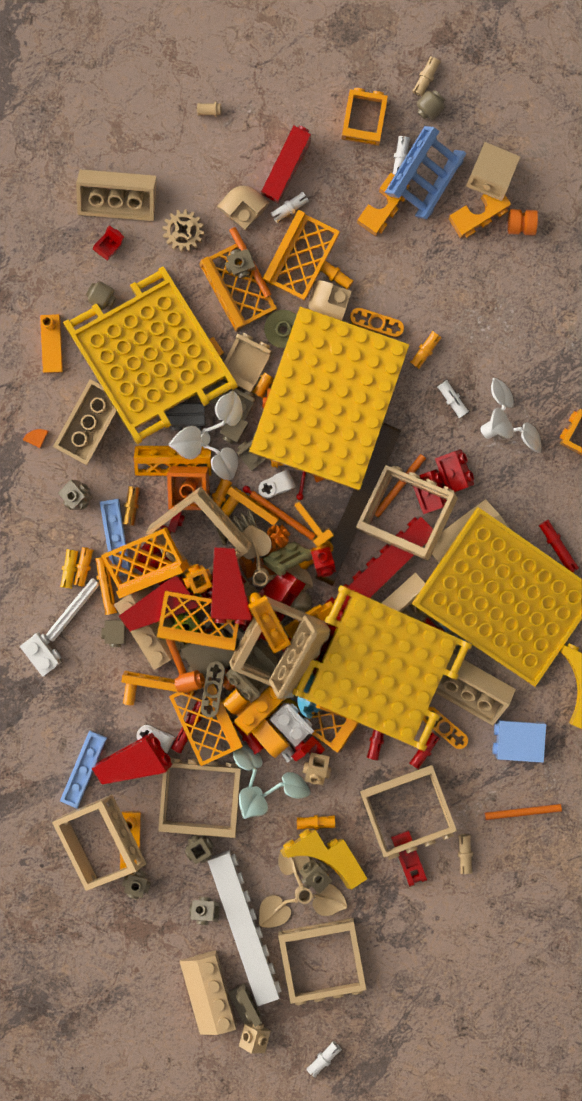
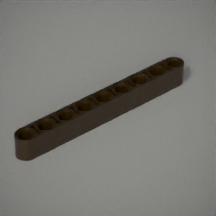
[315,422,401,586]

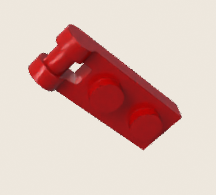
[391,830,427,887]

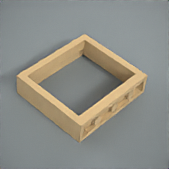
[356,465,458,561]
[146,487,251,580]
[229,597,329,686]
[158,757,241,838]
[360,765,457,860]
[52,795,146,891]
[278,918,366,1005]

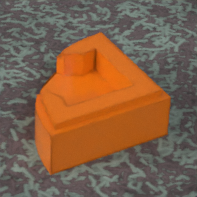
[23,429,49,448]
[238,556,253,578]

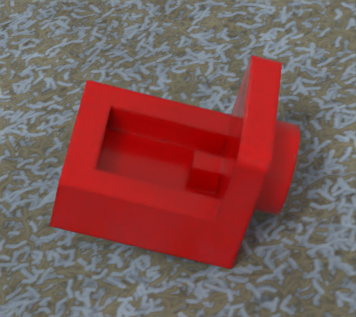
[93,226,124,261]
[159,511,185,535]
[311,547,336,577]
[291,736,325,761]

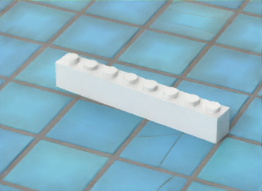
[208,850,282,1006]

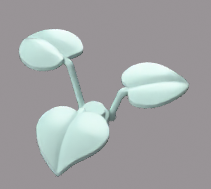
[233,744,311,819]

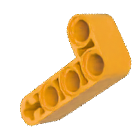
[222,688,290,758]

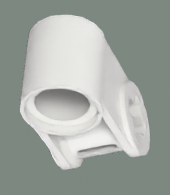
[258,470,296,499]
[137,725,175,753]

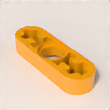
[350,308,404,338]
[423,706,468,749]

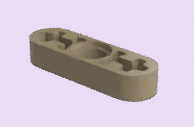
[201,661,225,718]

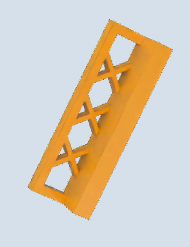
[134,446,212,476]

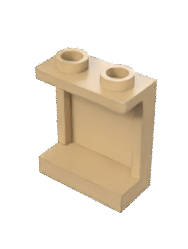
[466,142,520,201]
[224,333,272,393]

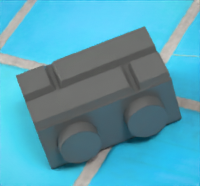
[166,402,206,431]

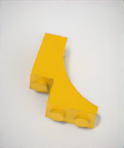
[560,643,582,729]
[280,829,367,889]

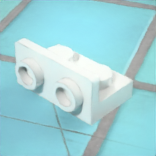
[20,632,62,677]
[268,703,314,747]

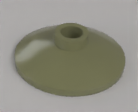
[264,310,297,348]

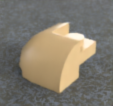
[217,186,270,231]
[308,280,352,321]

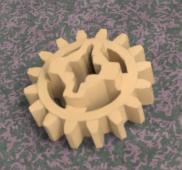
[162,209,204,252]

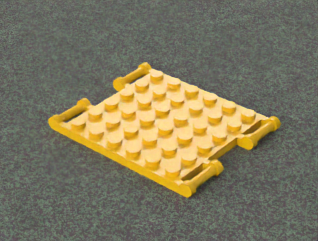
[63,266,238,445]
[292,585,472,751]

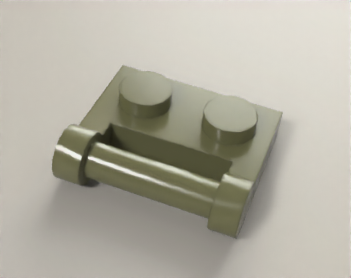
[263,541,313,576]

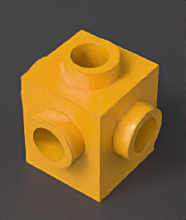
[183,564,212,594]

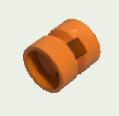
[508,209,538,236]

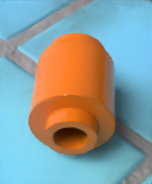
[175,670,205,693]

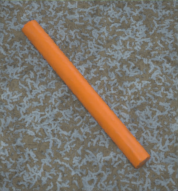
[229,227,272,298]
[375,454,426,518]
[249,490,316,541]
[165,639,195,696]
[485,804,562,820]

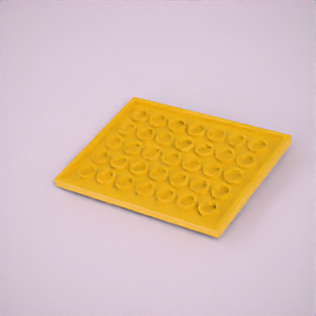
[249,306,409,490]
[412,507,582,687]

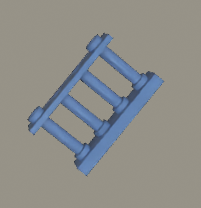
[385,126,467,219]

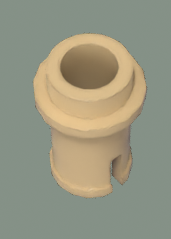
[197,101,222,117]

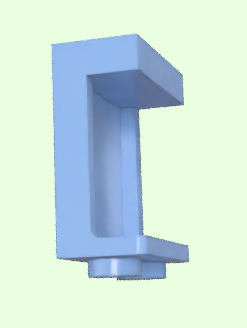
[492,719,546,763]

